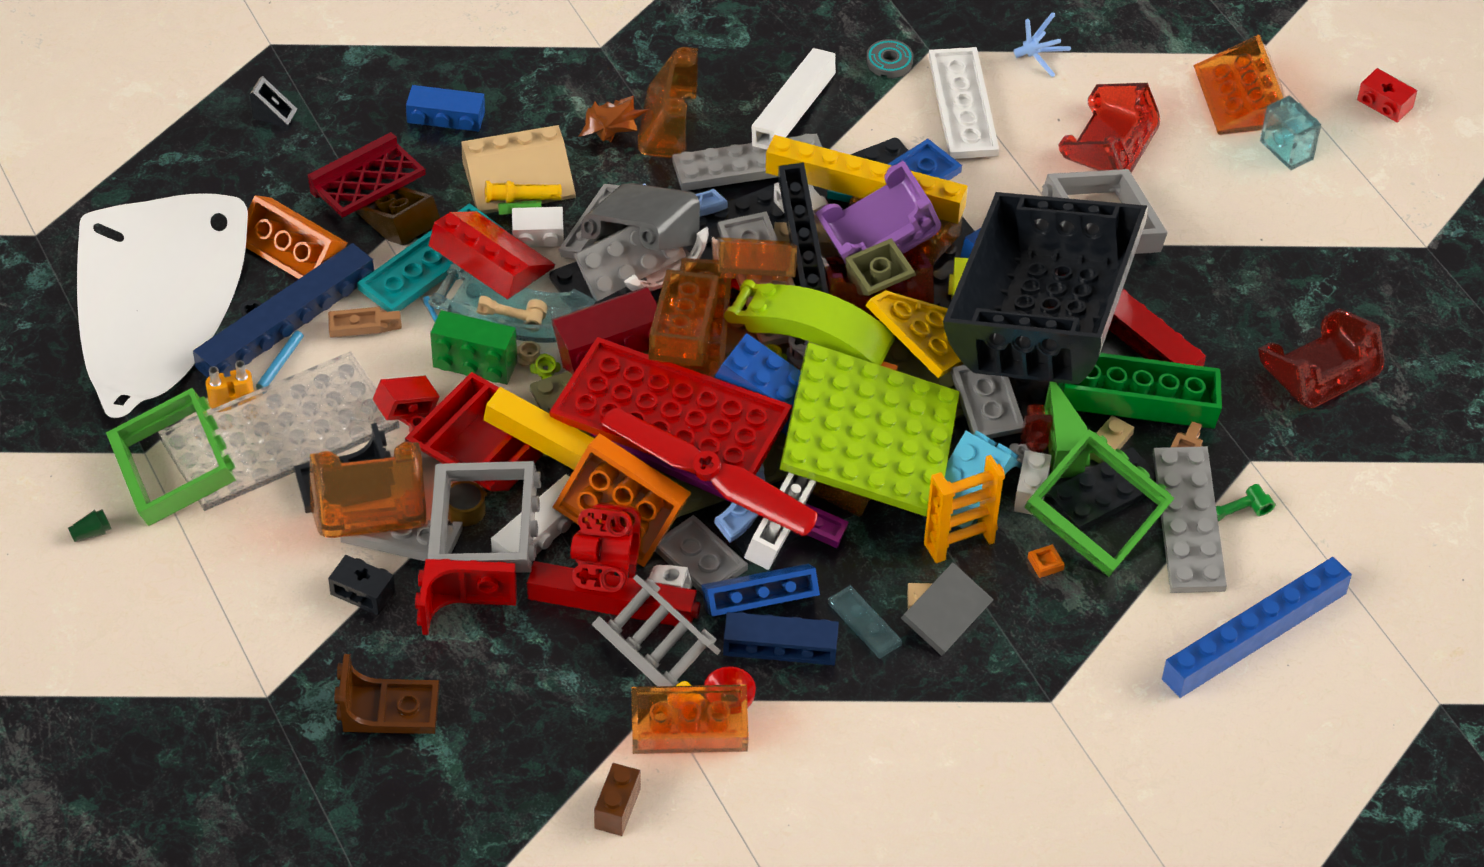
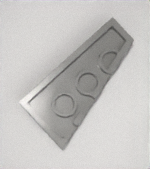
[340,517,463,561]

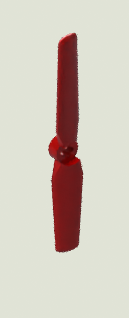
[601,408,818,536]

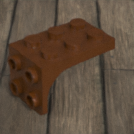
[334,654,439,734]

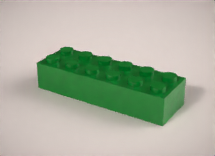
[1058,353,1222,429]

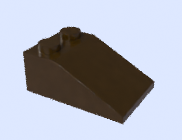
[355,187,440,245]

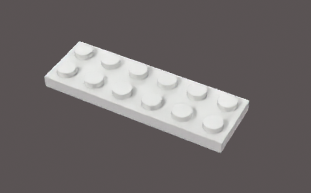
[929,47,999,159]

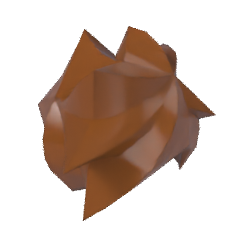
[578,96,650,142]

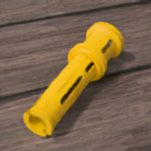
[485,180,562,203]

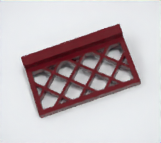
[308,132,426,218]

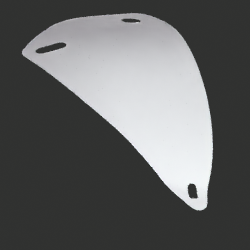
[77,194,248,418]

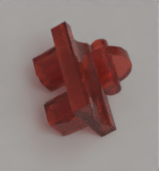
[1020,405,1053,453]

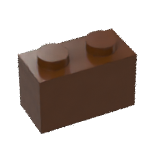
[594,763,641,836]

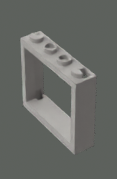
[1042,169,1168,254]
[428,461,541,572]

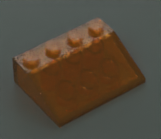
[1193,35,1294,135]

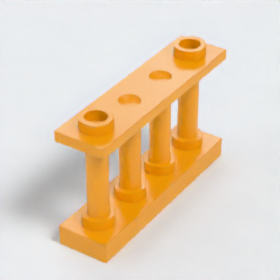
[924,455,1005,563]

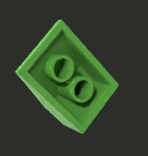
[1044,382,1093,478]

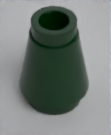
[68,509,112,542]

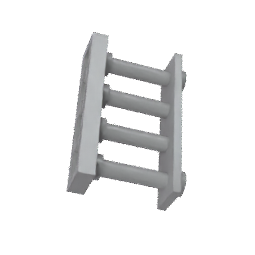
[592,575,721,696]

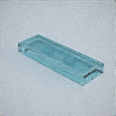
[828,585,902,659]

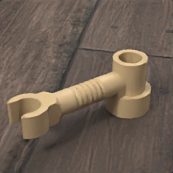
[476,296,548,331]

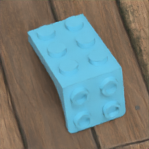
[945,430,1022,528]

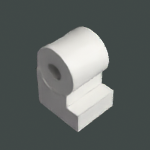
[649,565,693,589]

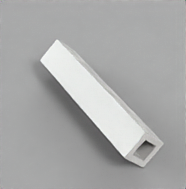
[752,48,836,150]

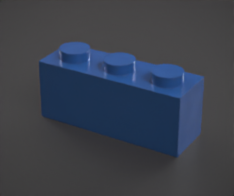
[406,85,485,132]

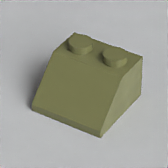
[845,238,915,296]

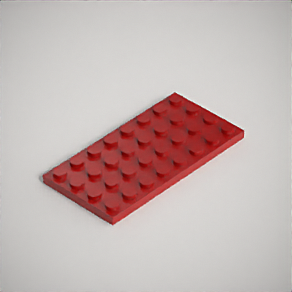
[549,337,792,475]

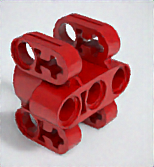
[570,503,641,592]

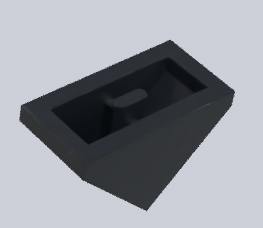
[250,76,297,127]

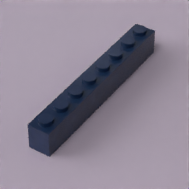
[193,243,374,378]

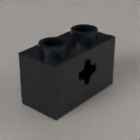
[328,554,395,615]

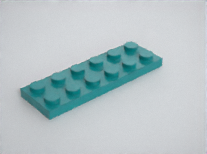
[357,203,504,312]

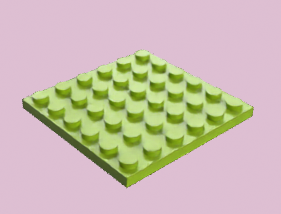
[780,342,960,517]

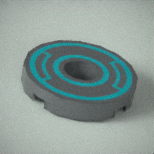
[866,39,914,78]

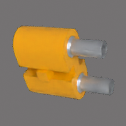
[206,360,255,410]

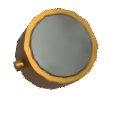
[448,481,487,526]

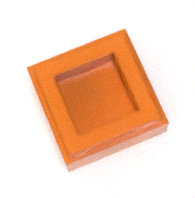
[1028,544,1065,578]

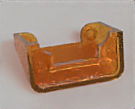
[638,47,698,158]
[310,442,426,538]

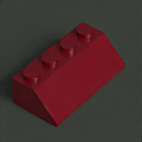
[551,287,669,374]

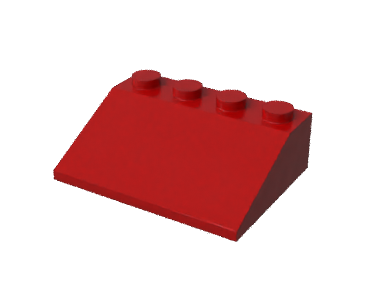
[428,211,555,300]

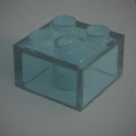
[1260,95,1321,170]

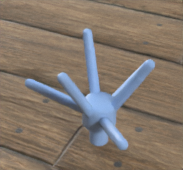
[1014,12,1071,77]

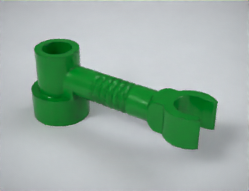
[1216,484,1276,521]

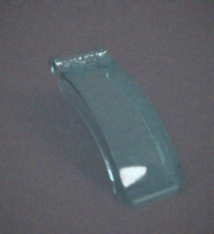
[428,263,596,343]

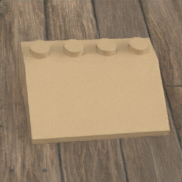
[461,125,576,214]

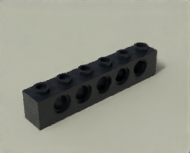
[778,162,829,294]

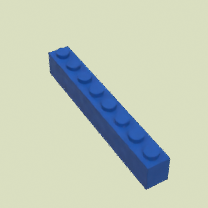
[1162,557,1352,698]

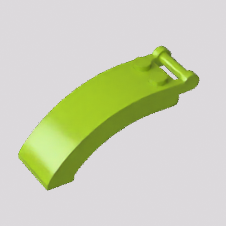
[724,279,895,365]

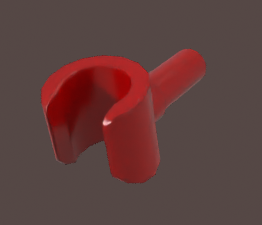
[398,415,424,432]

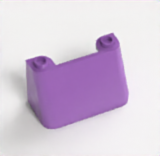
[815,160,941,265]

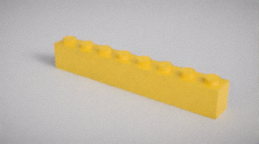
[765,135,968,224]

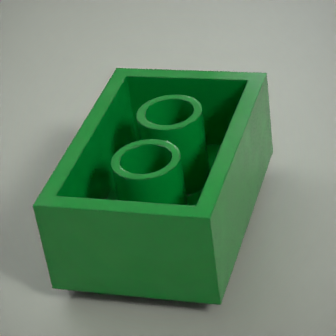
[430,310,517,385]

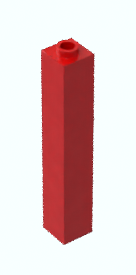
[527,561,701,626]

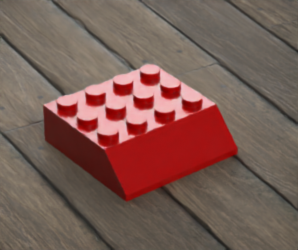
[405,372,544,491]

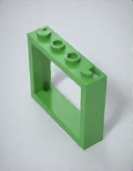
[106,388,236,526]
[1024,429,1174,577]

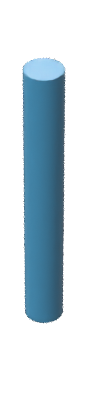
[256,331,304,392]

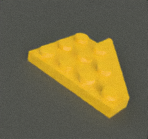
[866,290,964,378]

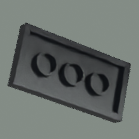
[1046,447,1157,532]

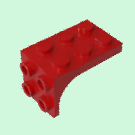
[415,559,517,635]

